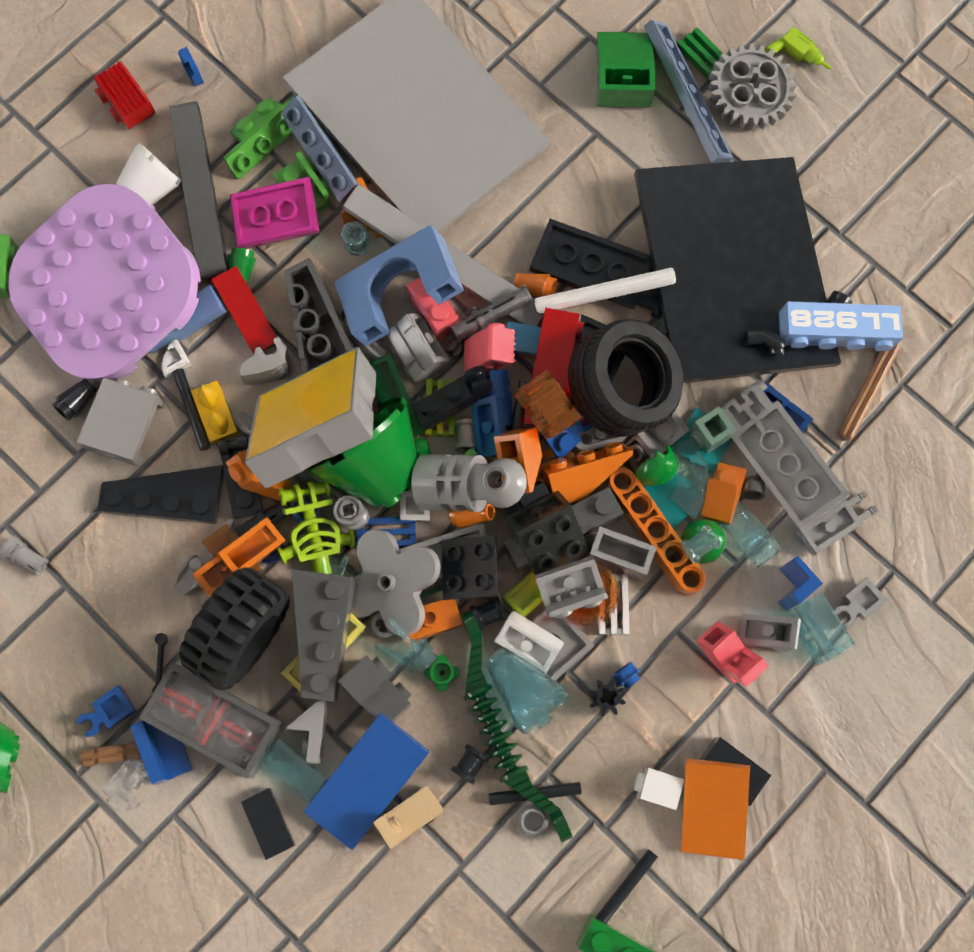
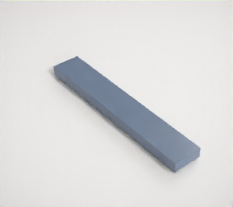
[644,20,733,163]

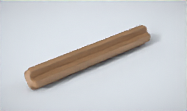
[838,344,900,441]

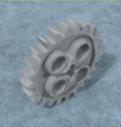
[707,43,797,131]

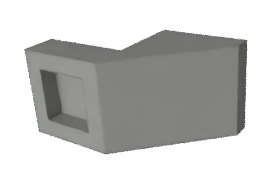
[625,412,690,471]

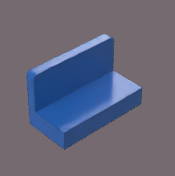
[778,556,823,611]
[130,721,192,785]

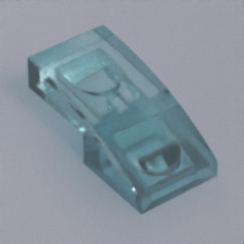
[719,501,781,568]

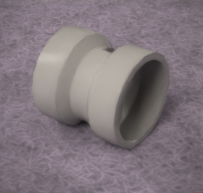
[333,495,369,530]

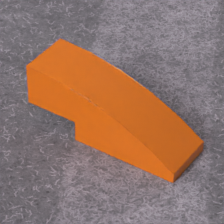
[192,517,286,598]

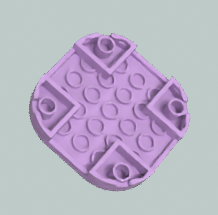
[9,184,201,381]

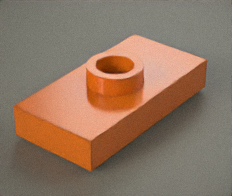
[403,599,463,644]

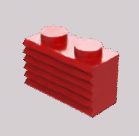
[93,61,156,130]

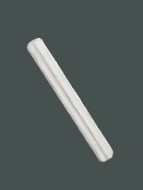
[535,268,676,314]

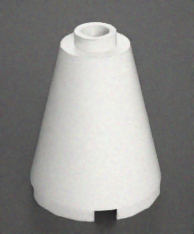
[116,143,182,205]

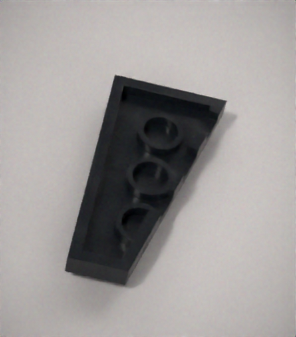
[97,465,224,524]

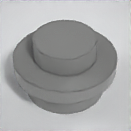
[517,805,548,837]

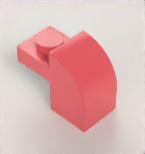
[696,621,768,687]

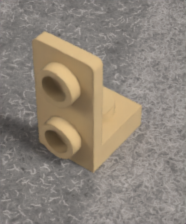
[373,786,443,849]

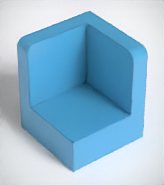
[507,321,542,356]

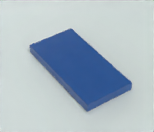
[303,713,430,850]

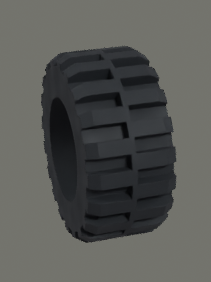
[179,567,290,690]

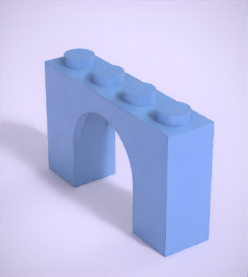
[334,225,464,346]

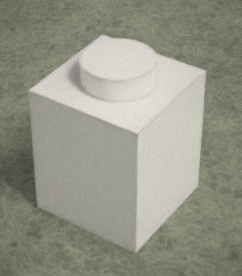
[634,768,685,810]

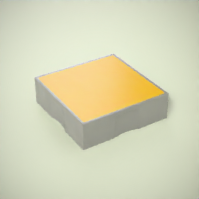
[245,347,376,489]

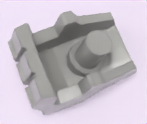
[240,337,290,385]

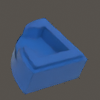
[178,47,204,87]

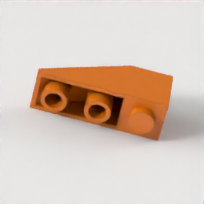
[541,442,634,503]

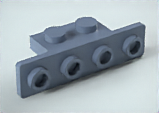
[281,96,358,201]

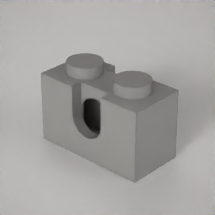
[588,527,657,580]

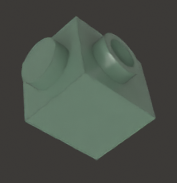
[690,406,736,454]

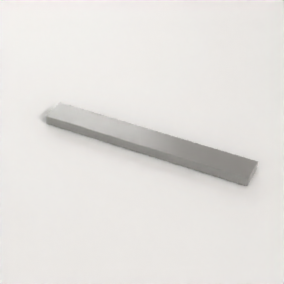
[343,184,544,326]

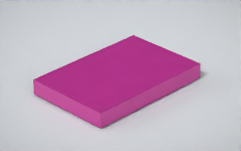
[230,177,320,249]

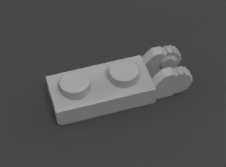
[796,491,879,557]

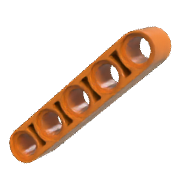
[607,468,705,596]

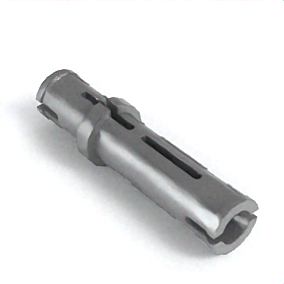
[449,286,532,343]

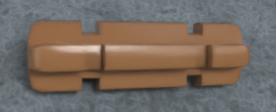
[81,742,141,767]

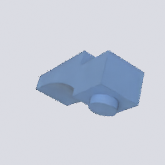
[149,285,227,353]

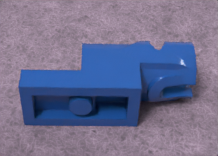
[471,369,513,459]

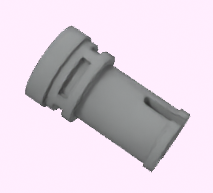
[0,536,49,576]

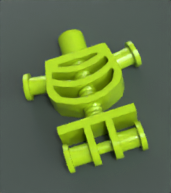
[277,480,355,574]

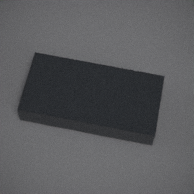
[241,788,296,860]

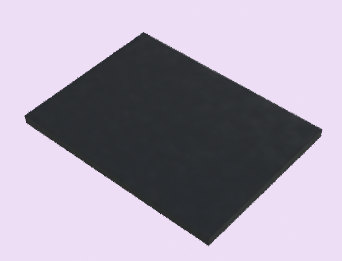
[634,157,841,383]

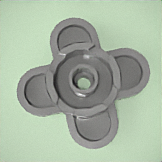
[351,530,441,636]

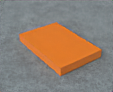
[681,758,750,860]

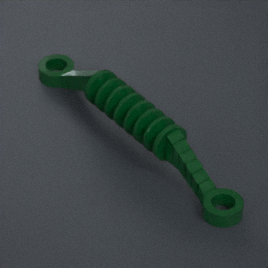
[460,610,573,843]

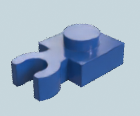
[541,408,592,458]
[76,685,137,737]

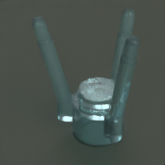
[374,618,438,673]

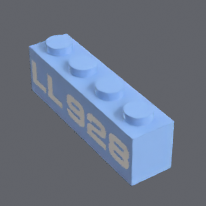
[779,301,903,351]

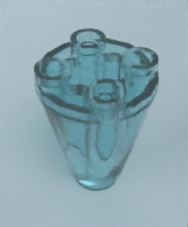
[486,648,570,734]

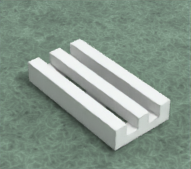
[598,574,629,635]

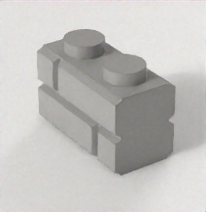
[387,314,450,381]

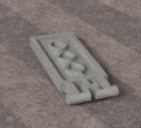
[721,378,850,530]

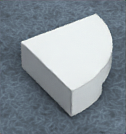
[161,339,192,379]

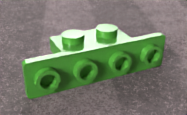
[223,95,295,179]

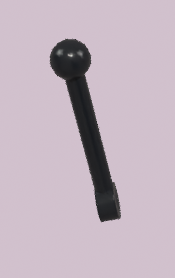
[152,633,168,693]

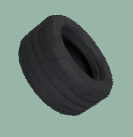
[568,319,683,437]

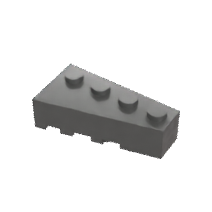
[284,258,354,374]
[291,569,356,702]

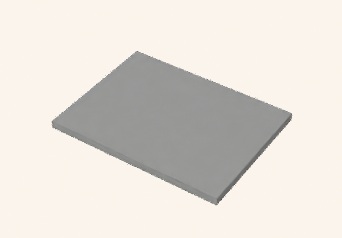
[283,0,551,233]

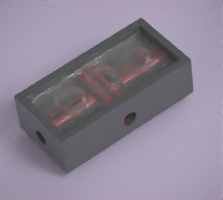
[139,662,284,778]

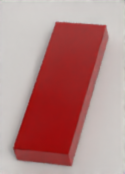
[211,266,277,354]

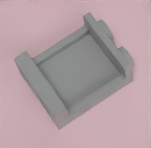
[77,378,164,467]

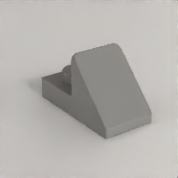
[739,613,801,652]
[285,700,329,764]

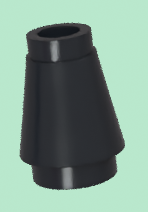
[52,379,97,421]

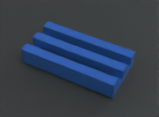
[356,517,416,548]

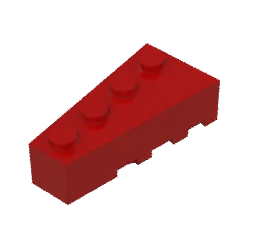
[523,307,584,428]

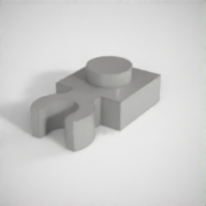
[830,577,887,629]

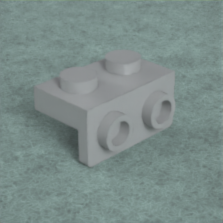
[535,556,608,618]

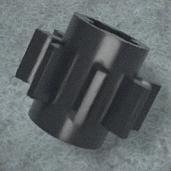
[588,679,626,717]

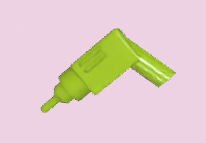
[764,26,831,70]

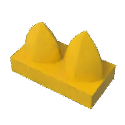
[191,380,239,445]

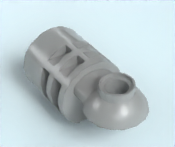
[411,454,527,512]

